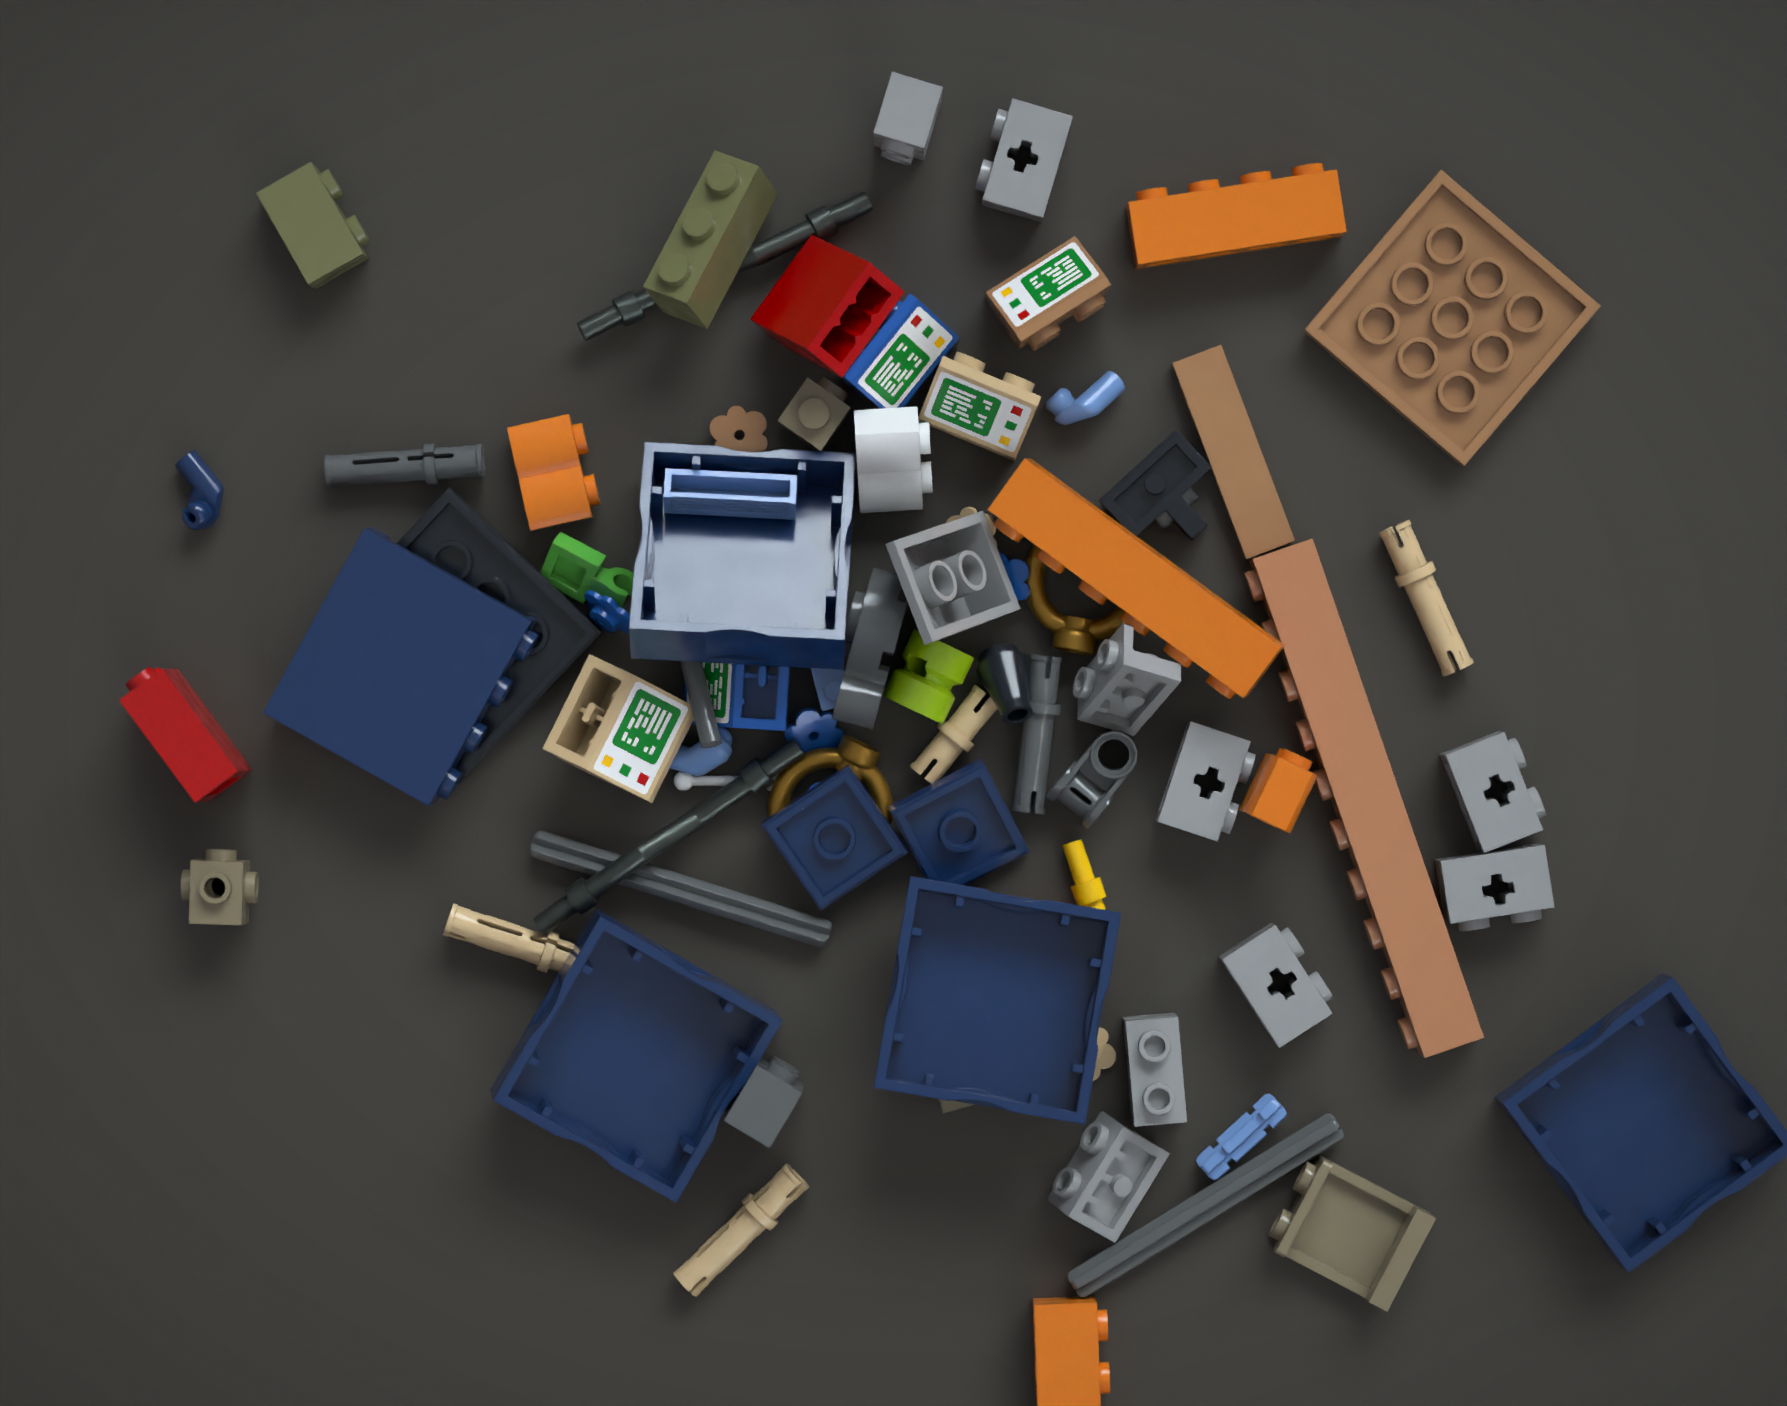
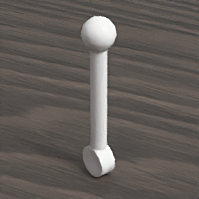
[673,771,779,791]

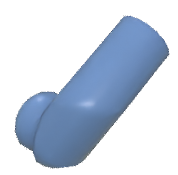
[1045,371,1125,426]
[670,727,733,776]

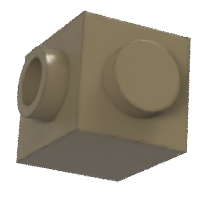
[777,377,852,451]

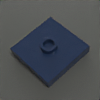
[888,758,1030,885]
[761,764,908,911]

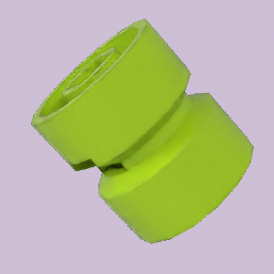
[882,629,974,725]

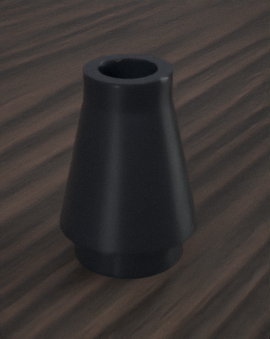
[976,643,1033,724]

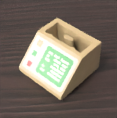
[918,352,1041,461]
[542,654,694,803]

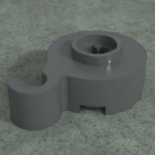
[832,568,908,730]

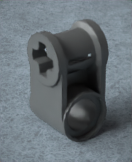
[1046,729,1137,830]

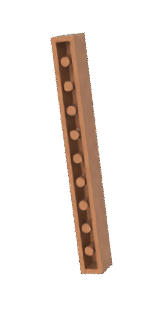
[1244,538,1484,1058]

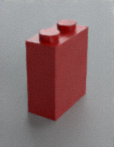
[750,235,905,378]
[119,666,253,803]

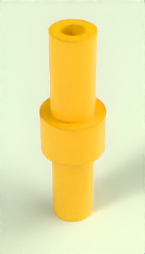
[1062,839,1107,910]

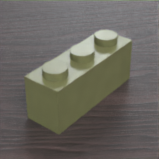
[643,150,778,329]

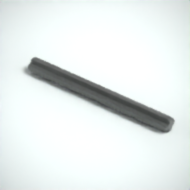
[529,830,832,948]
[1067,1113,1345,1298]

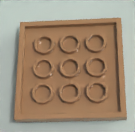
[1303,170,1601,467]

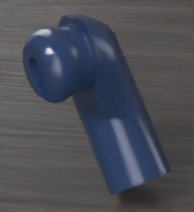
[175,450,224,530]

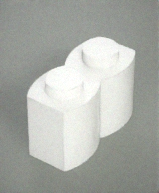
[854,407,933,513]

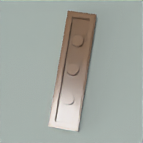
[1171,345,1295,560]

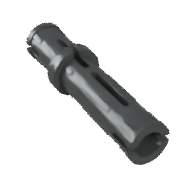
[324,443,486,489]
[1011,654,1063,814]

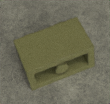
[256,162,370,289]

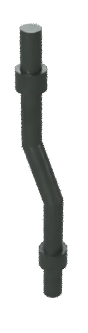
[577,192,873,341]
[533,737,805,935]

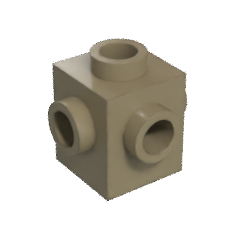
[181,849,259,925]

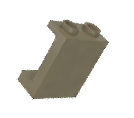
[1268,1155,1436,1312]

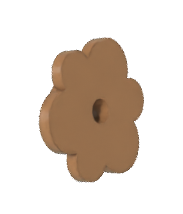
[709,406,768,452]

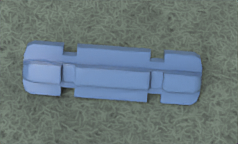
[1196,1093,1287,1181]

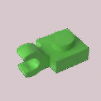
[540,531,634,608]

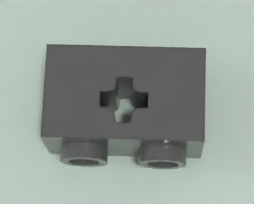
[724,1056,804,1148]

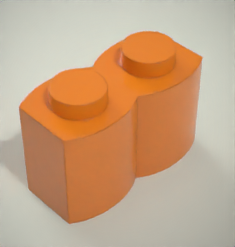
[507,414,601,531]
[1239,748,1317,834]

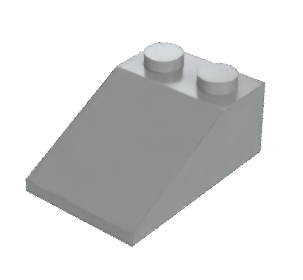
[885,511,1021,645]

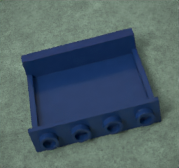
[263,527,539,806]

